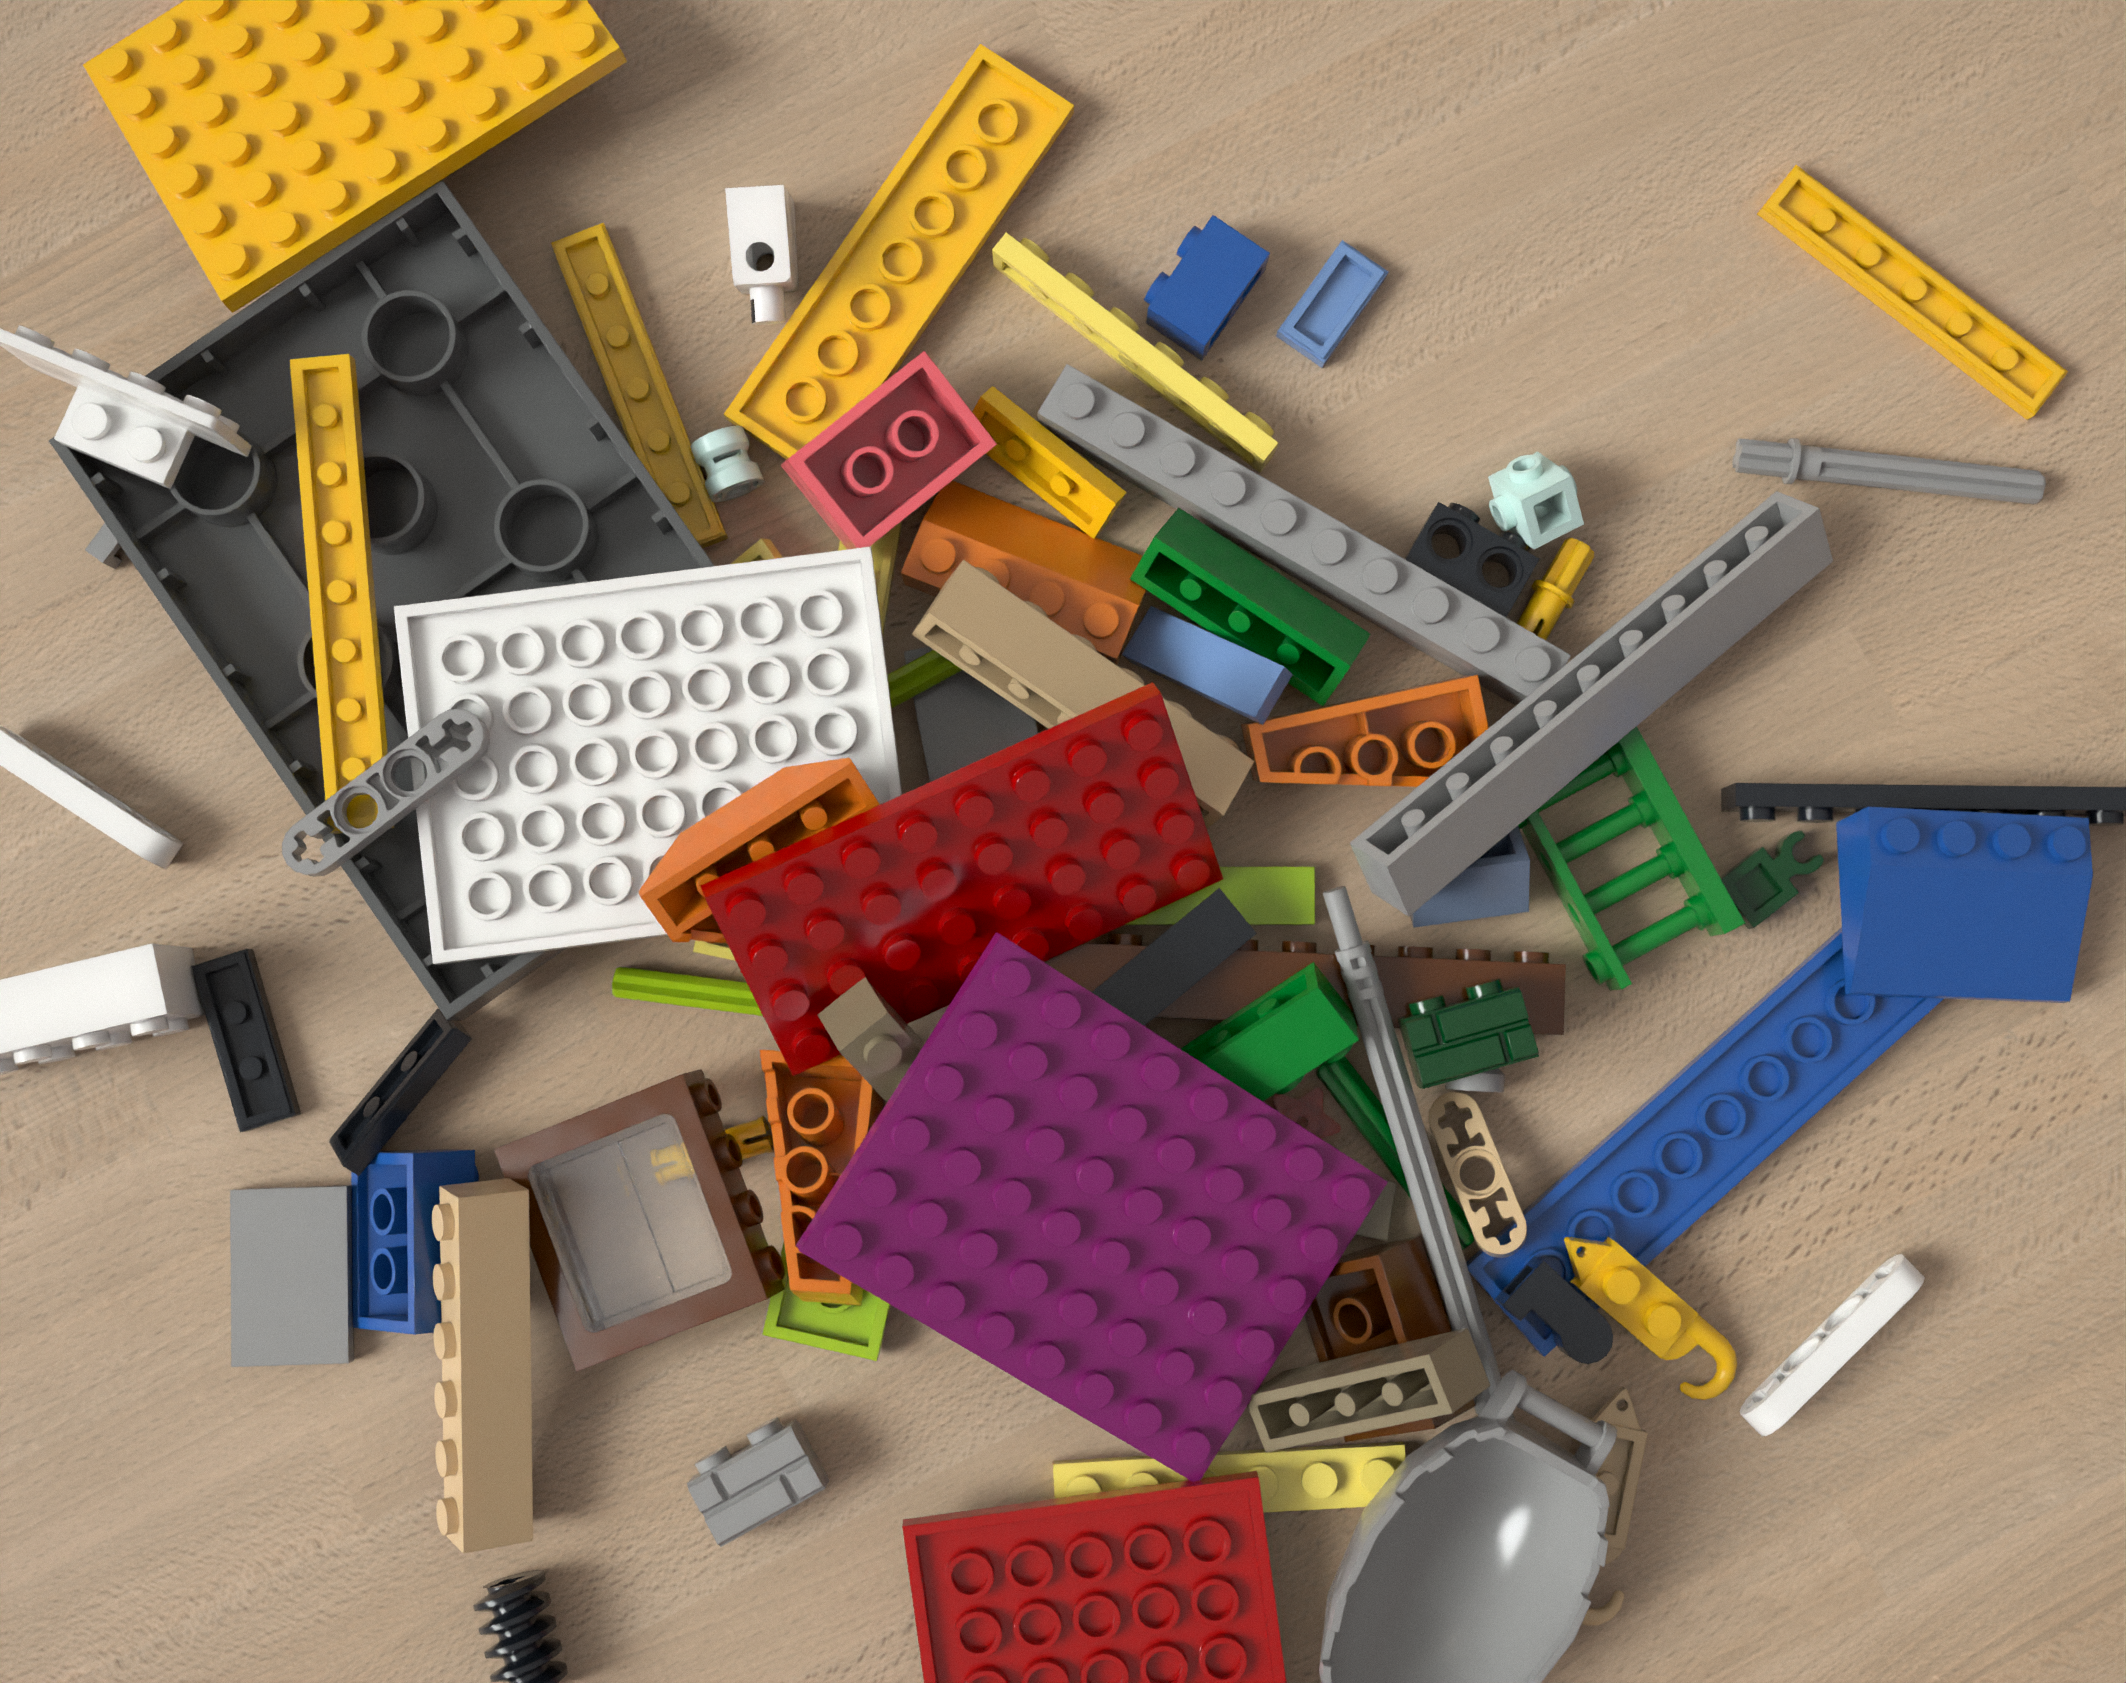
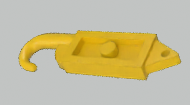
[1564,1237,1738,1400]

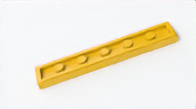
[1757,165,2068,420]
[551,222,728,549]

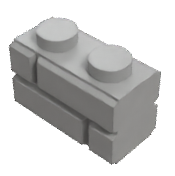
[687,1417,829,1547]

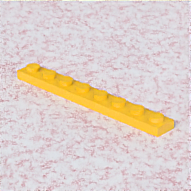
[290,354,394,834]

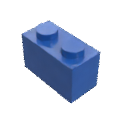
[1144,215,1270,361]

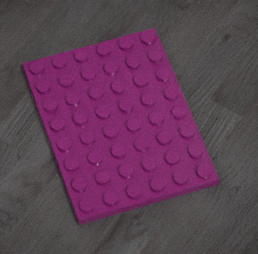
[796,932,1388,1482]

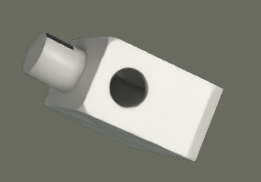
[725,185,799,325]

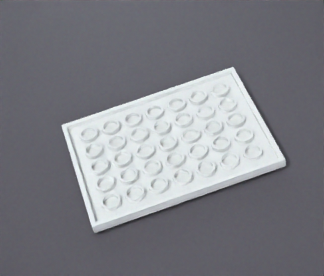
[394,547,902,965]

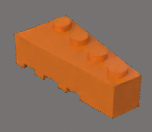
[1241,675,1489,787]

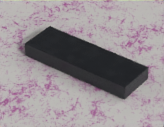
[1092,888,1257,1026]
[191,949,301,1133]
[329,1008,472,1176]

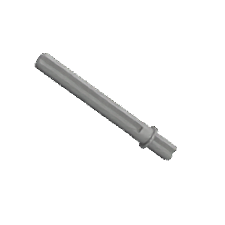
[1732,438,2046,504]

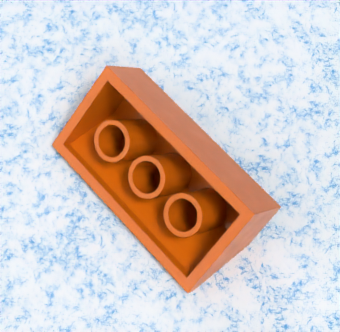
[901,480,1147,665]

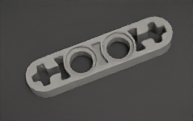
[282,709,490,877]

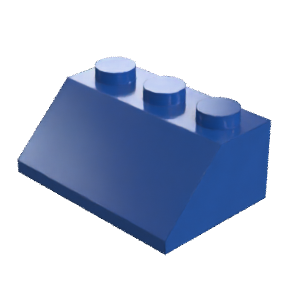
[351,1149,479,1335]

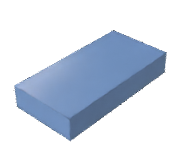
[1276,240,1389,368]

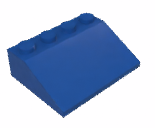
[1836,807,2093,1003]

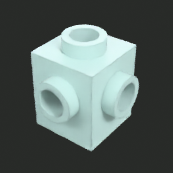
[1488,452,1584,549]

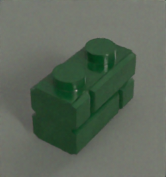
[1398,978,1539,1089]

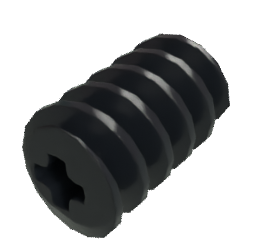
[473,1570,568,1683]

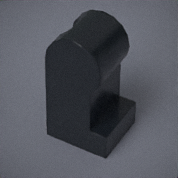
[1495,1256,1613,1364]

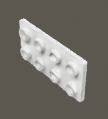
[0,325,252,489]

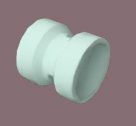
[690,425,764,502]

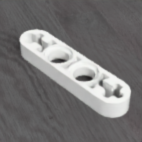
[0,725,183,869]
[1740,1254,1925,1436]

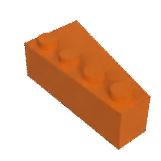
[760,1050,883,1305]

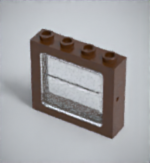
[494,1069,785,1372]

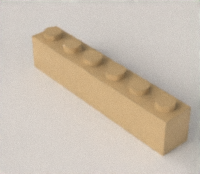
[911,560,1255,828]
[432,1178,533,1554]

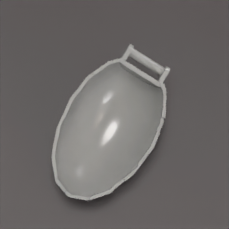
[1319,1370,1617,1683]

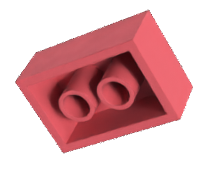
[781,351,997,550]

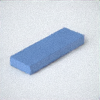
[1122,606,1293,725]

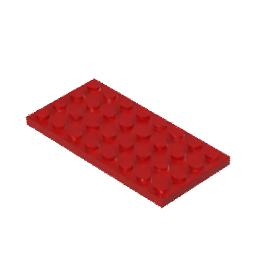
[700,682,1223,1076]

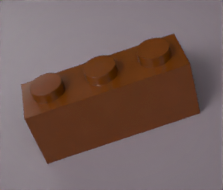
[1304,1236,1476,1442]

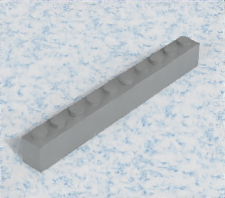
[1037,364,1571,706]
[1350,491,1833,917]

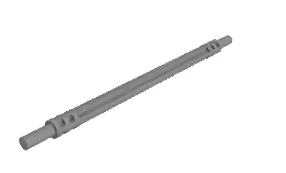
[1323,886,1515,1420]

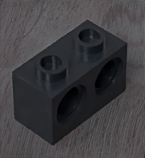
[1405,502,1540,618]

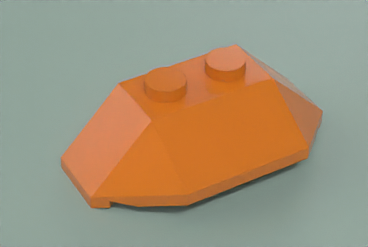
[638,757,880,943]

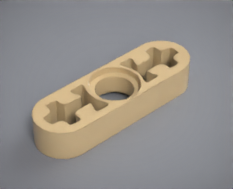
[1429,1092,1527,1258]

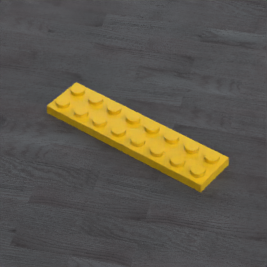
[724,44,1074,460]

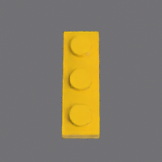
[972,386,1127,539]

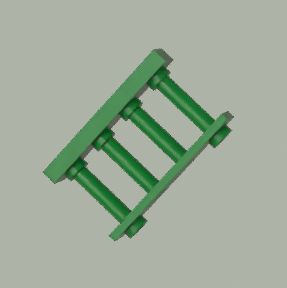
[1518,726,1745,990]

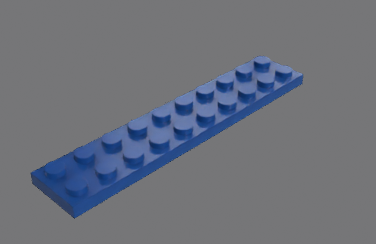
[1466,927,1944,1357]

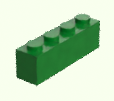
[1130,507,1371,706]
[1180,962,1359,1101]

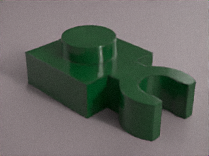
[1720,830,1824,929]

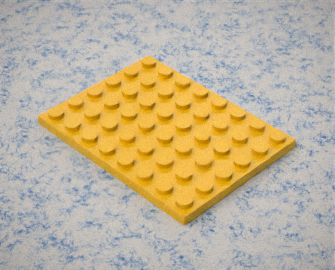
[83,0,627,313]

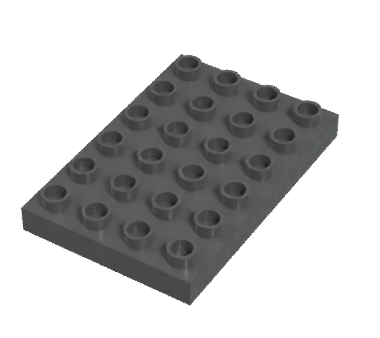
[49,180,714,1021]

